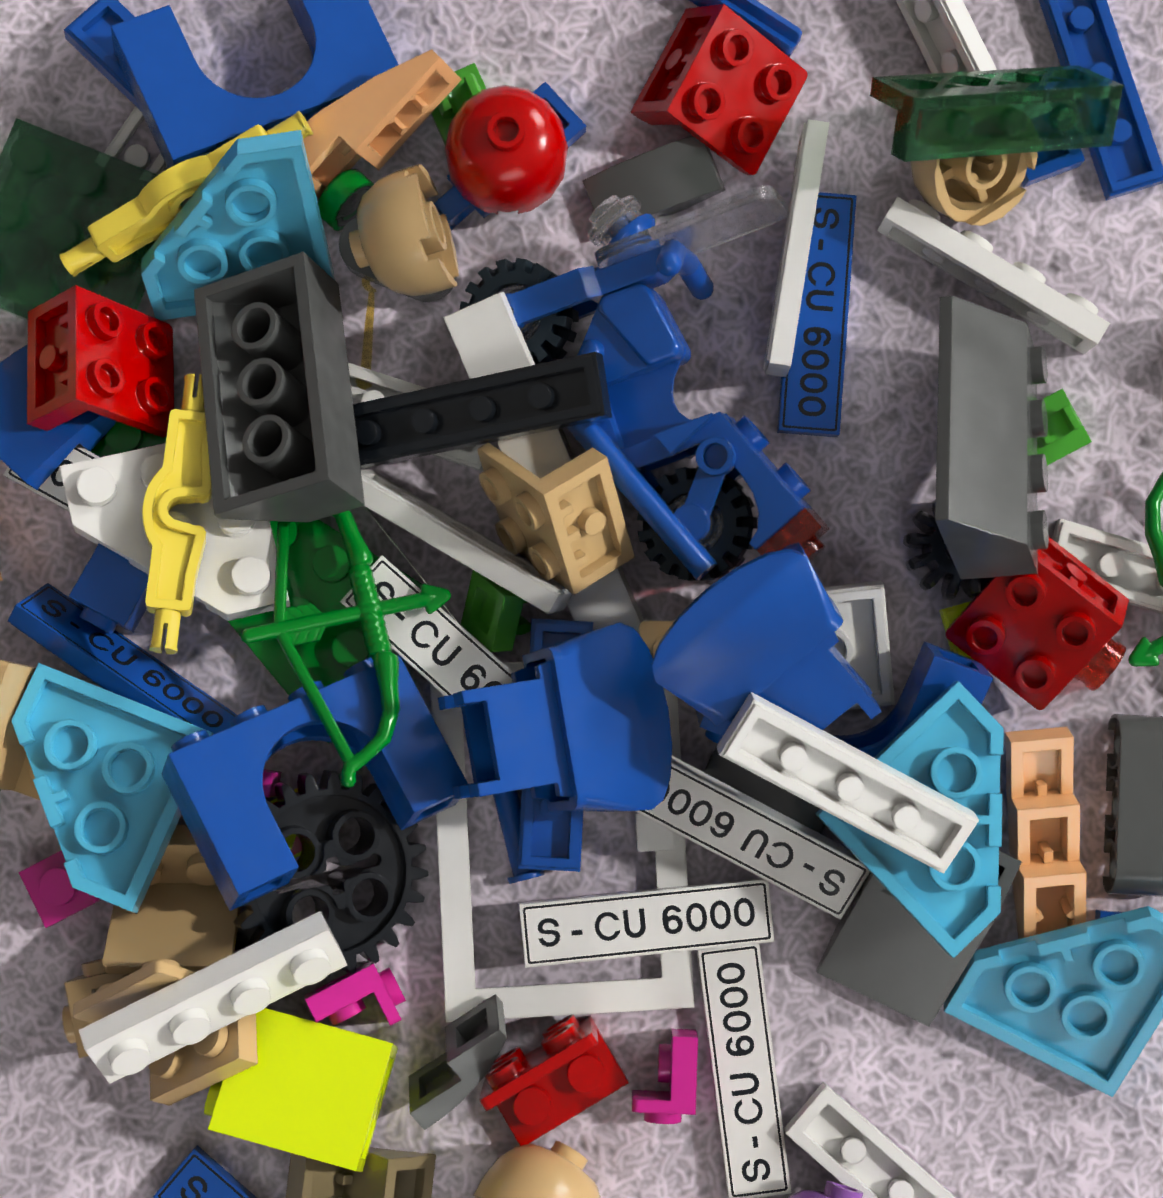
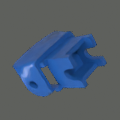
[652,542,882,730]
[438,622,672,812]

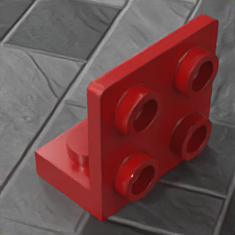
[630,4,808,175]
[27,285,175,438]
[945,537,1129,710]
[479,1014,629,1146]

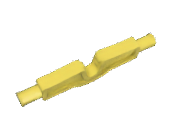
[59,111,313,277]
[142,374,212,655]

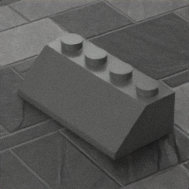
[194,252,365,522]
[935,296,1049,579]

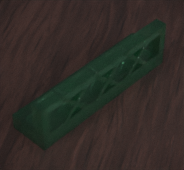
[870,65,1124,162]

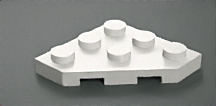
[59,443,290,621]

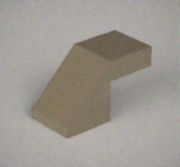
[286,1147,436,1198]

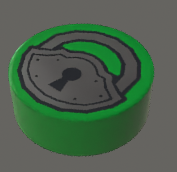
[318,169,374,231]

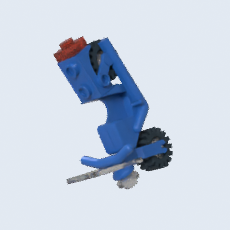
[460,185,830,581]

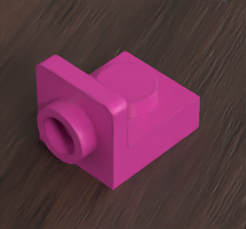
[18,850,102,928]
[304,961,406,1026]
[632,1028,698,1124]

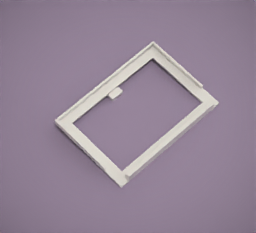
[430,662,694,1022]

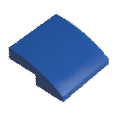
[0,344,117,490]

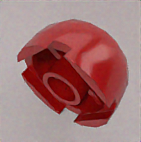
[445,85,568,214]

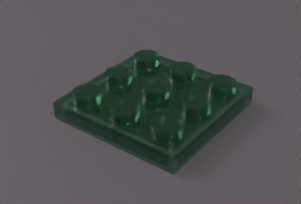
[0,118,183,321]

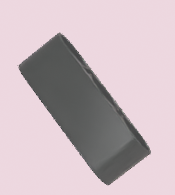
[1103,714,1163,897]

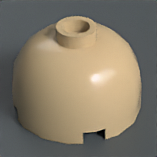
[910,97,1038,226]
[349,164,459,296]
[473,1141,601,1198]

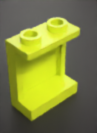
[204,1008,398,1172]

